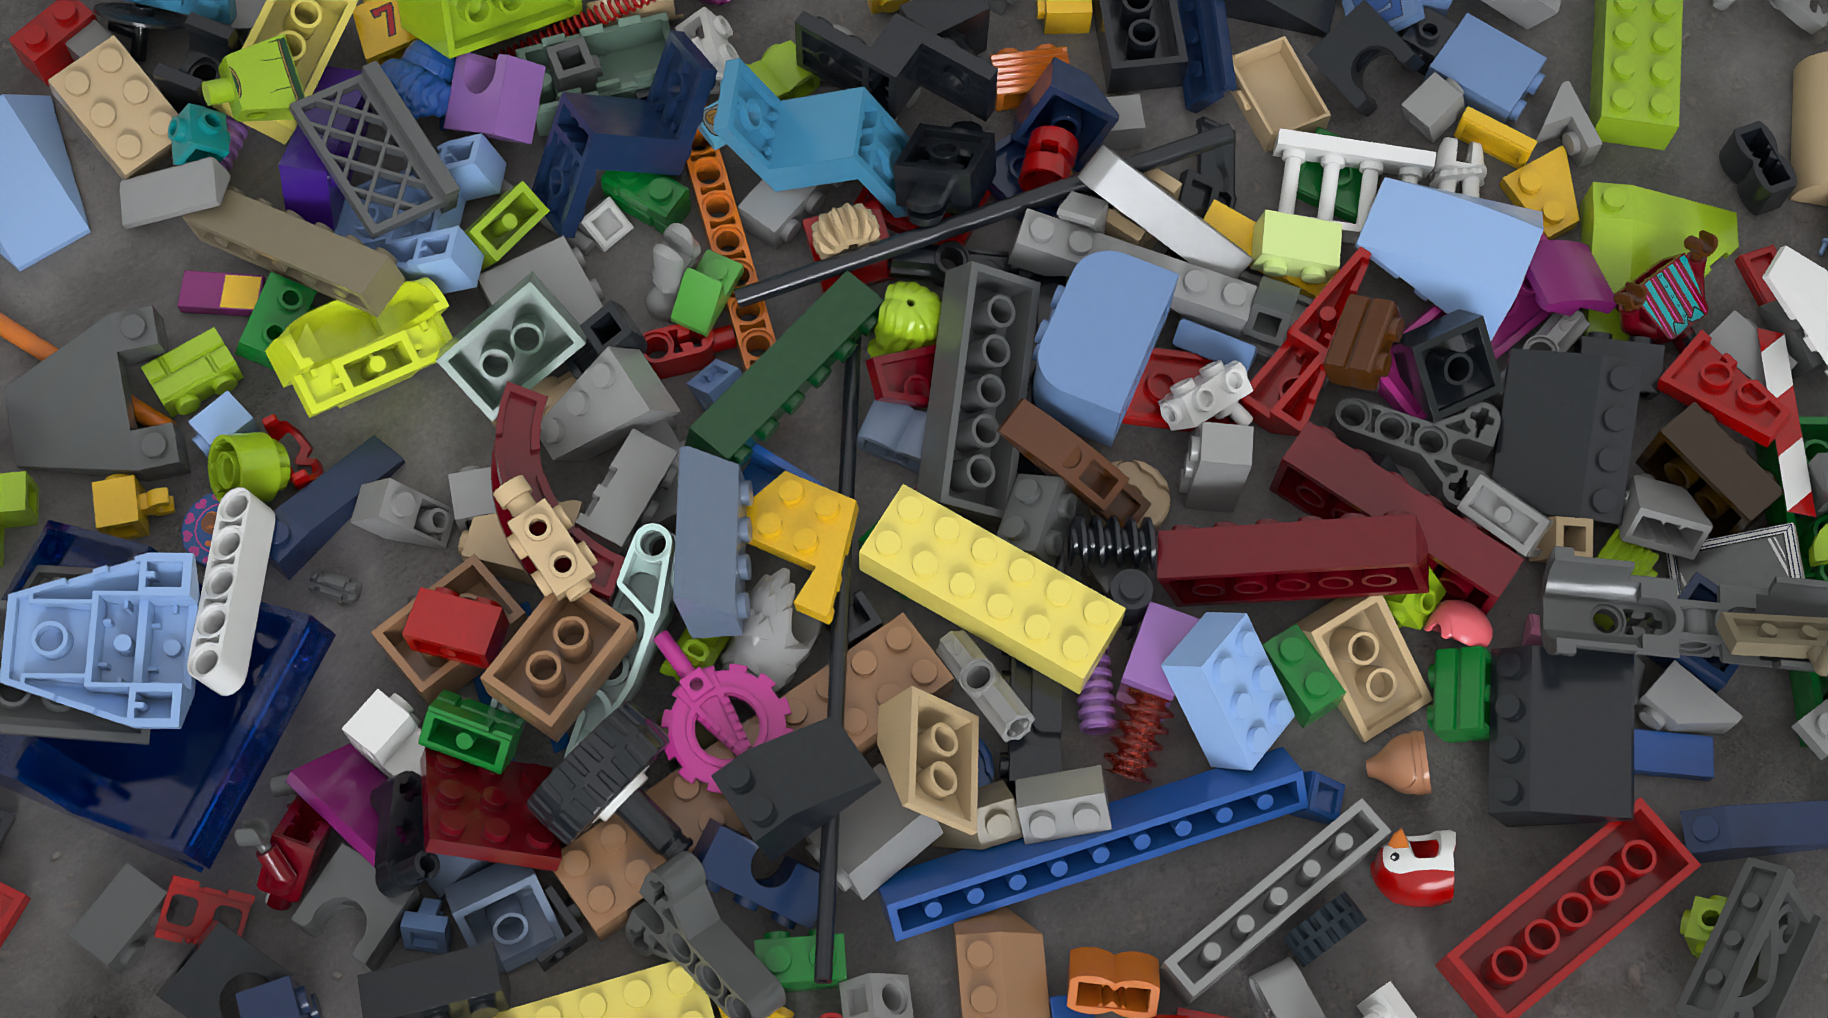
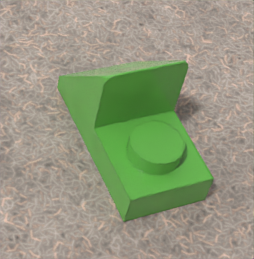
[671,249,744,337]

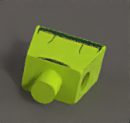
[202,34,305,122]

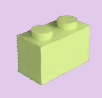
[1250,209,1342,284]

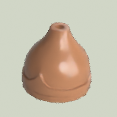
[1366,730,1432,796]

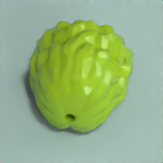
[867,281,942,358]

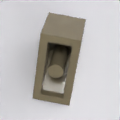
[931,780,1023,850]

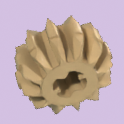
[811,203,880,260]

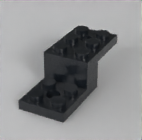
[795,10,998,122]

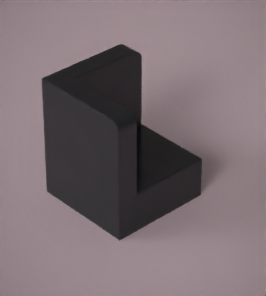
[825,589,883,651]

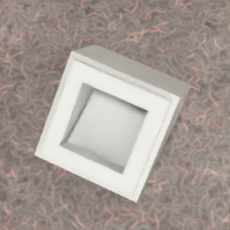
[578,196,634,252]

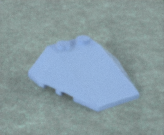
[0,552,200,729]

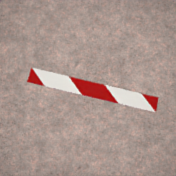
[1757,328,1816,517]

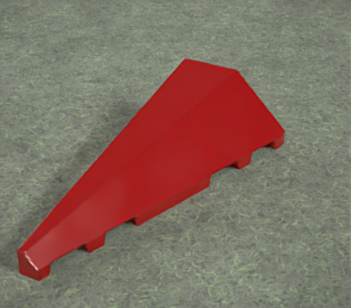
[1238,246,1371,436]

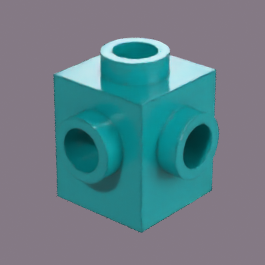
[168,103,231,165]

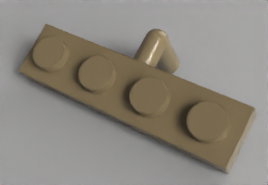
[1716,612,1828,676]

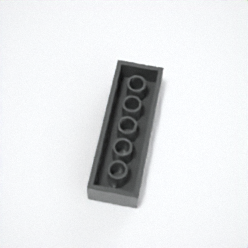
[917,261,1041,526]

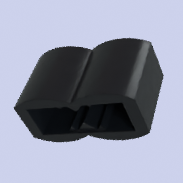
[1719,121,1797,216]

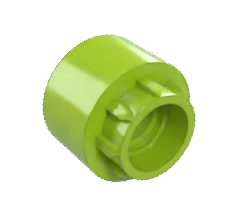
[208,432,291,503]

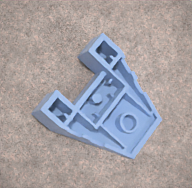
[335,133,507,294]

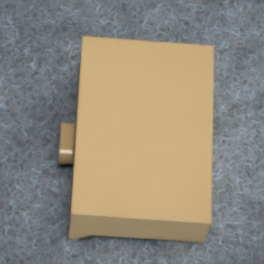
[1230,36,1331,153]

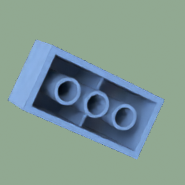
[1032,251,1180,447]

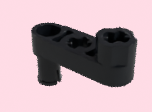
[370,771,440,898]

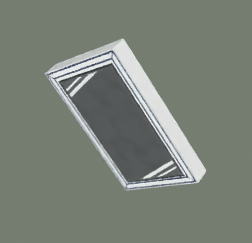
[1666,523,1805,596]

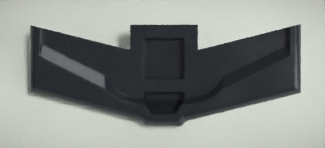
[1164,116,1237,263]

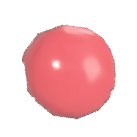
[1423,600,1493,648]

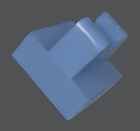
[400,898,452,954]

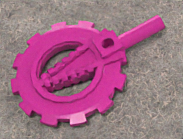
[653,630,793,794]

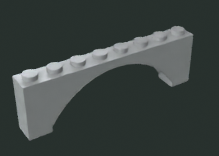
[478,236,686,532]

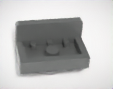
[996,474,1078,568]

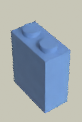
[1422,13,1547,125]

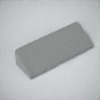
[120,157,231,229]

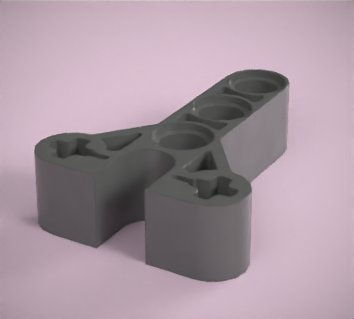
[1328,397,1501,517]
[625,851,786,1018]

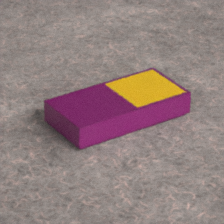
[178,270,267,317]

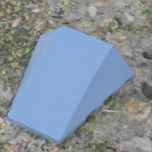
[0,94,91,272]
[1354,177,1544,341]

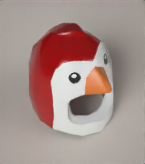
[1370,828,1456,907]

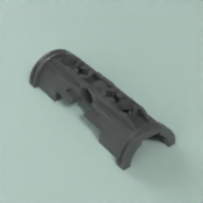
[1539,546,1828,679]

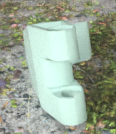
[490,523,676,758]

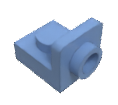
[686,359,742,412]

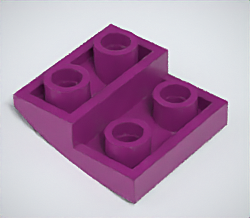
[1525,240,1618,317]

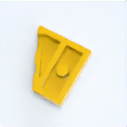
[1499,145,1580,240]

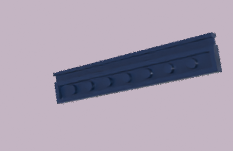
[1177,0,1237,114]

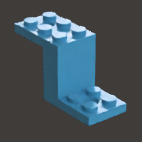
[713,58,910,218]

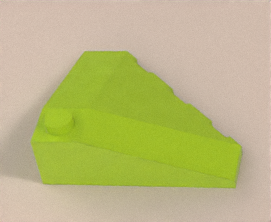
[1580,182,1739,341]

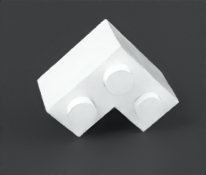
[342,689,425,778]

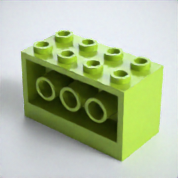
[397,0,583,59]

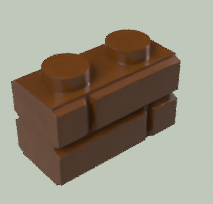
[1323,294,1404,391]

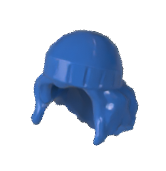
[380,39,456,132]

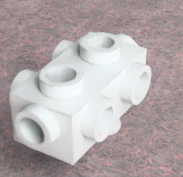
[675,6,739,95]
[1158,360,1253,431]

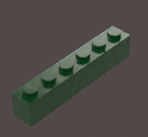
[685,270,884,468]

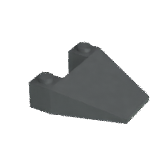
[4,305,191,482]

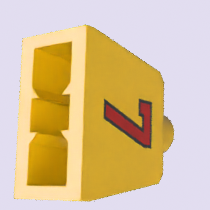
[353,0,418,65]

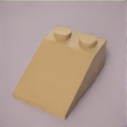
[1290,596,1433,742]
[877,686,979,835]

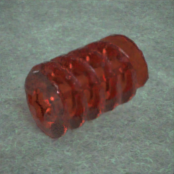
[1103,687,1175,784]

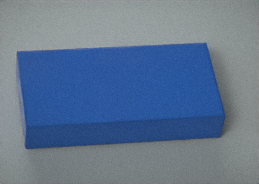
[1634,729,1714,781]

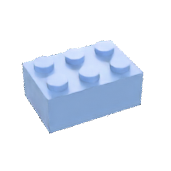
[1161,612,1295,770]

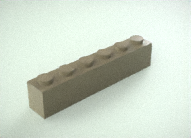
[182,185,406,317]

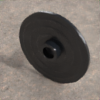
[93,2,187,61]

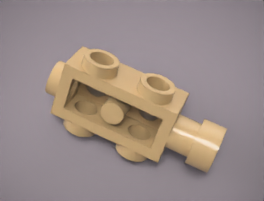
[493,475,598,602]

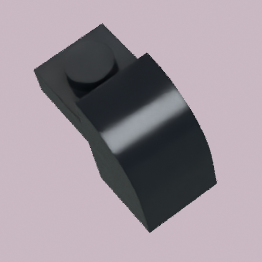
[564,300,647,380]

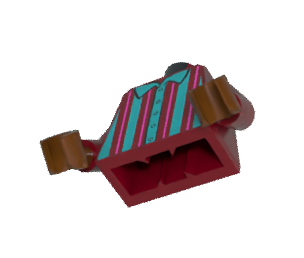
[1613,230,1718,354]

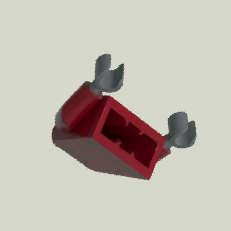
[235,770,333,911]

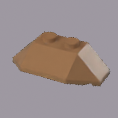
[952,906,1051,1018]

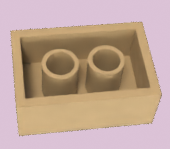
[48,35,179,180]

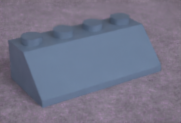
[673,446,753,639]

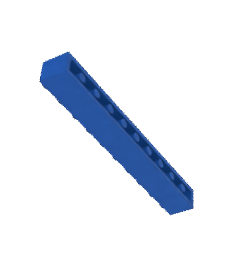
[877,747,1309,942]

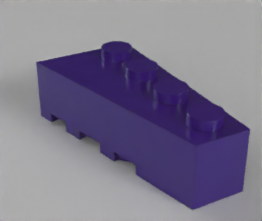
[278,66,373,232]

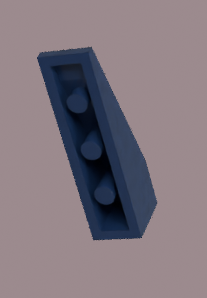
[268,435,405,580]
[1680,800,1828,863]

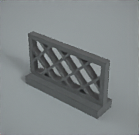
[289,60,460,240]

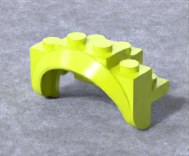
[265,277,453,418]

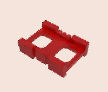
[153,875,255,945]

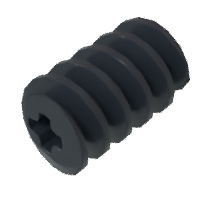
[1068,514,1157,570]

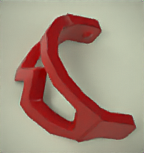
[262,414,323,490]

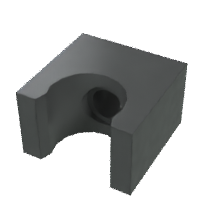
[291,843,424,972]

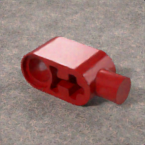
[643,324,737,380]

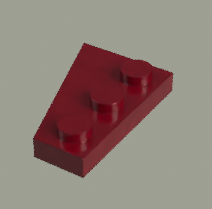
[865,345,936,408]

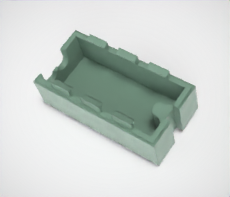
[516,12,670,138]

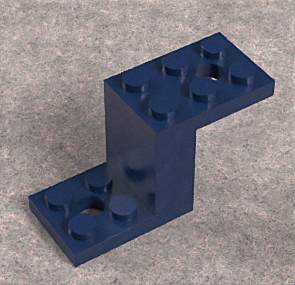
[532,30,717,238]

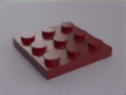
[420,747,562,871]

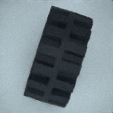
[1282,891,1367,967]

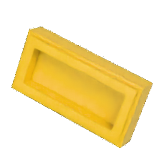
[1453,106,1538,169]

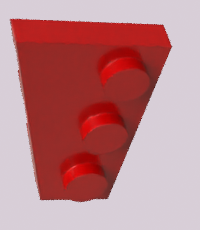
[1656,330,1792,447]

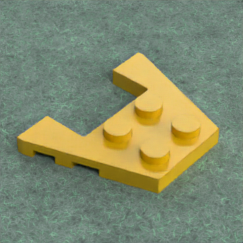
[746,471,859,625]

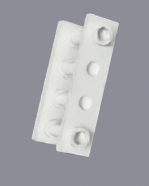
[1272,128,1436,244]

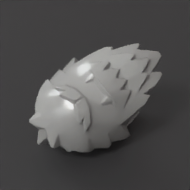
[720,568,822,711]

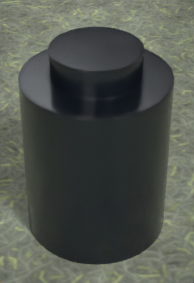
[1107,569,1153,626]

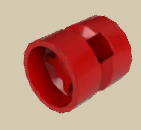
[1018,125,1079,192]

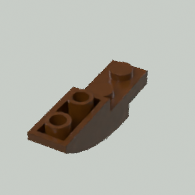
[996,398,1152,528]

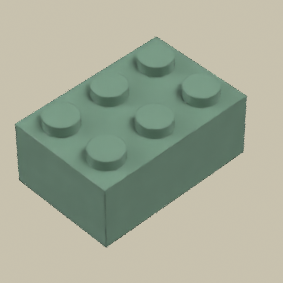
[436,271,587,421]

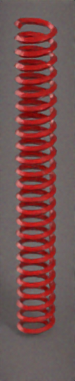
[487,0,656,60]

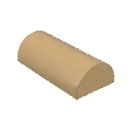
[1789,51,1828,206]

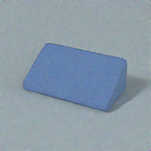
[1172,318,1257,372]

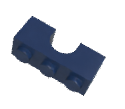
[692,818,819,930]

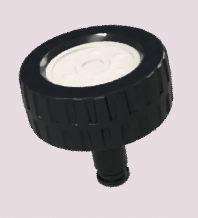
[526,701,693,862]

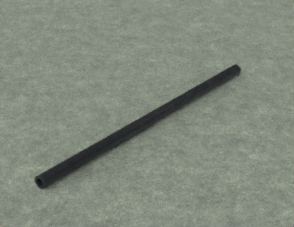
[733,123,1235,309]

